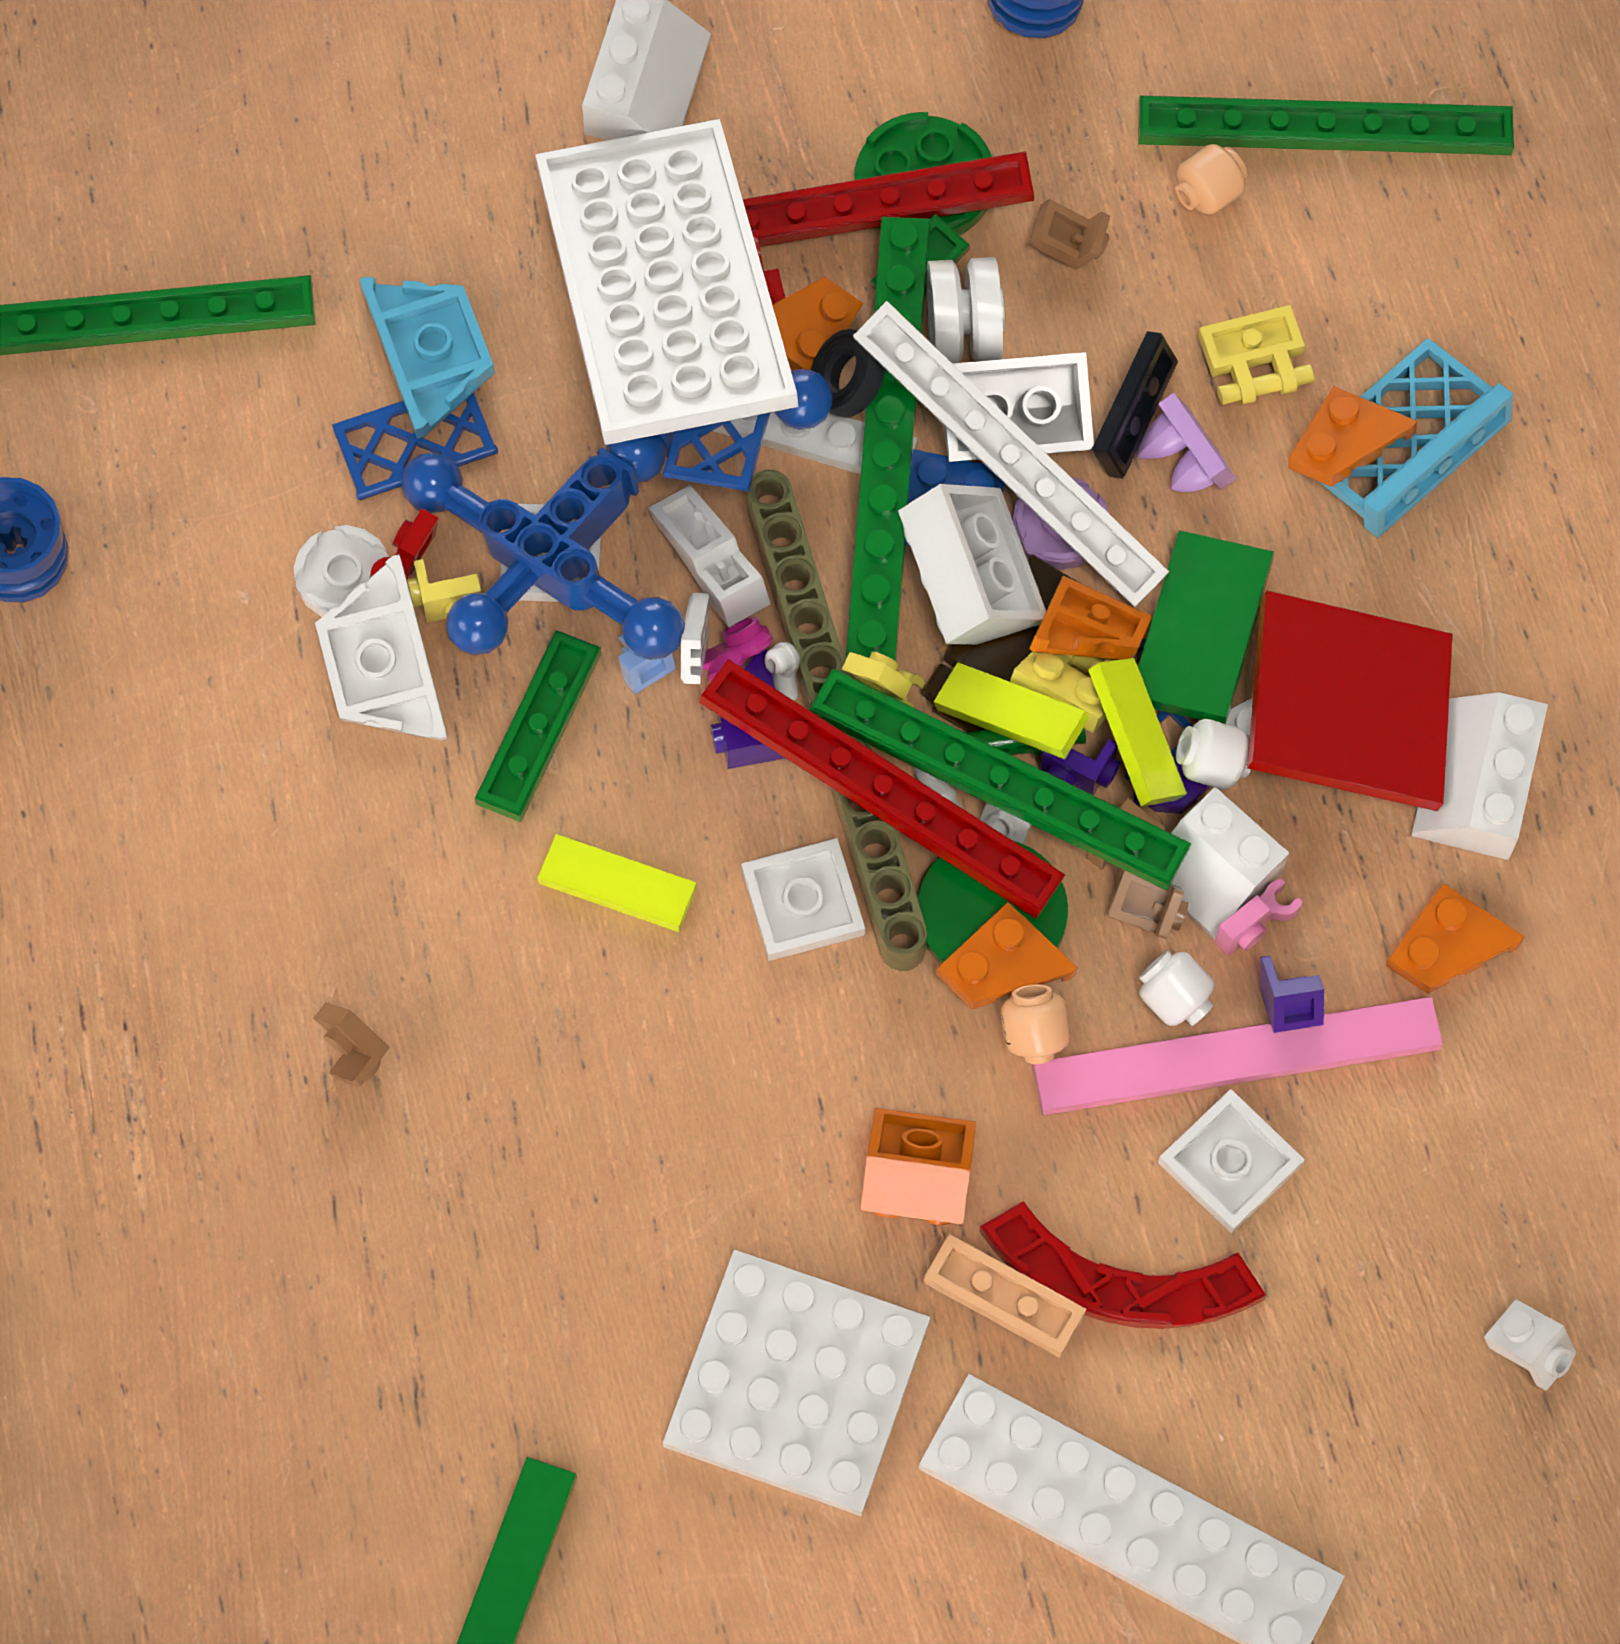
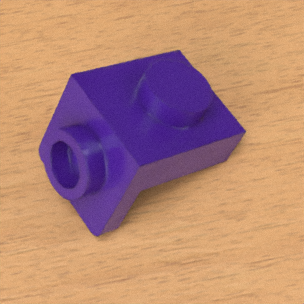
[1040,738,1121,795]

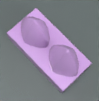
[1137,392,1237,492]

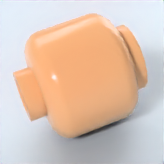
[1175,144,1247,215]
[1001,984,1070,1064]

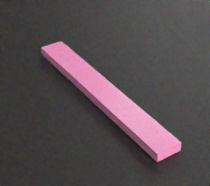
[1033,997,1443,1116]

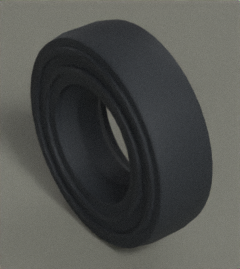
[811,329,886,417]

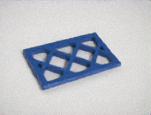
[332,392,498,500]
[663,412,771,492]

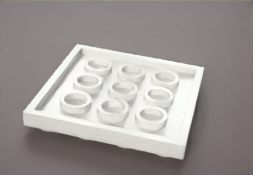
[663,1250,930,1517]

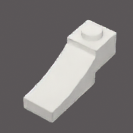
[648,485,771,627]

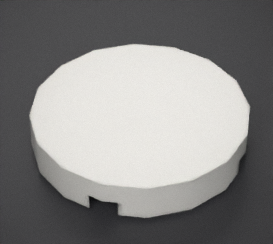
[294,525,389,617]

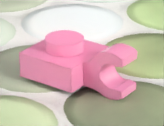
[1215,878,1303,956]

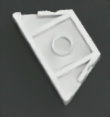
[315,554,448,741]

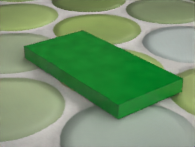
[1138,530,1274,724]

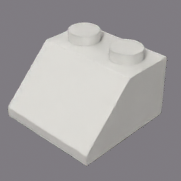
[1171,787,1289,940]

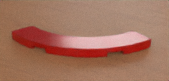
[979,1201,1267,1329]

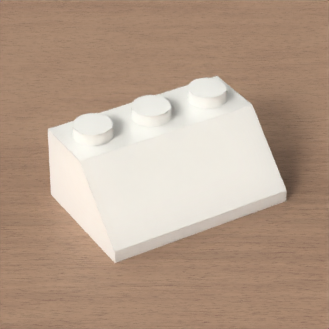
[582,0,711,140]
[943,352,1094,462]
[898,484,1046,645]
[1411,692,1548,860]

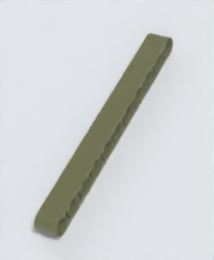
[748,470,927,971]

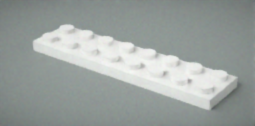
[918,1374,1345,1644]

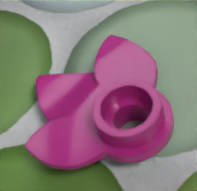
[703,617,773,682]

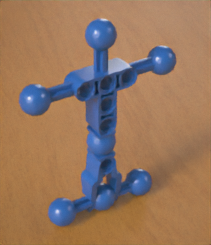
[401,368,833,660]

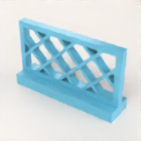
[1318,338,1513,538]

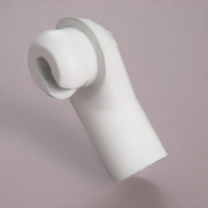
[765,642,800,700]

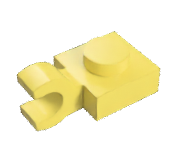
[841,652,925,707]

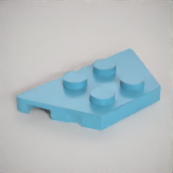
[359,277,495,439]

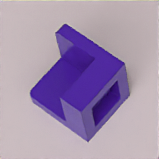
[1260,955,1324,1033]

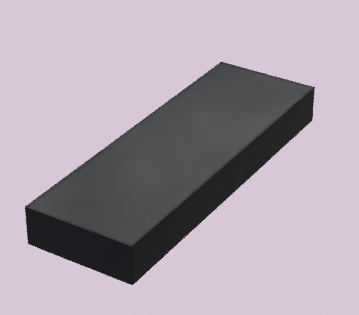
[1092,331,1178,479]

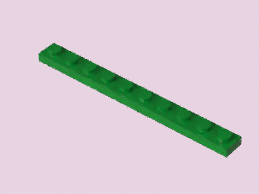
[846,217,930,661]

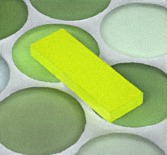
[1088,658,1187,807]
[934,662,1088,759]
[538,834,697,932]

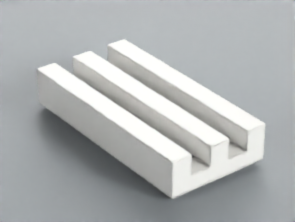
[681,593,710,684]

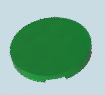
[854,112,992,235]
[918,841,1068,963]

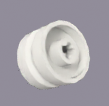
[926,257,1005,364]

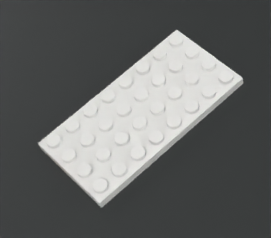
[535,119,798,445]

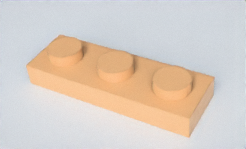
[923,1234,1086,1358]

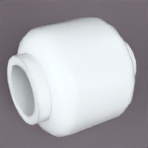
[1176,719,1251,790]
[1139,950,1215,1026]

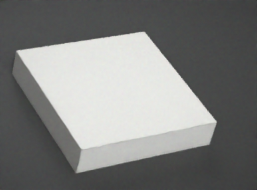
[741,838,865,961]
[1158,1089,1305,1234]

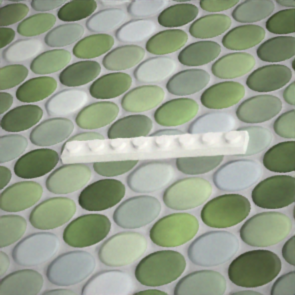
[853,301,1169,608]

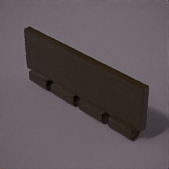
[921,555,1082,733]

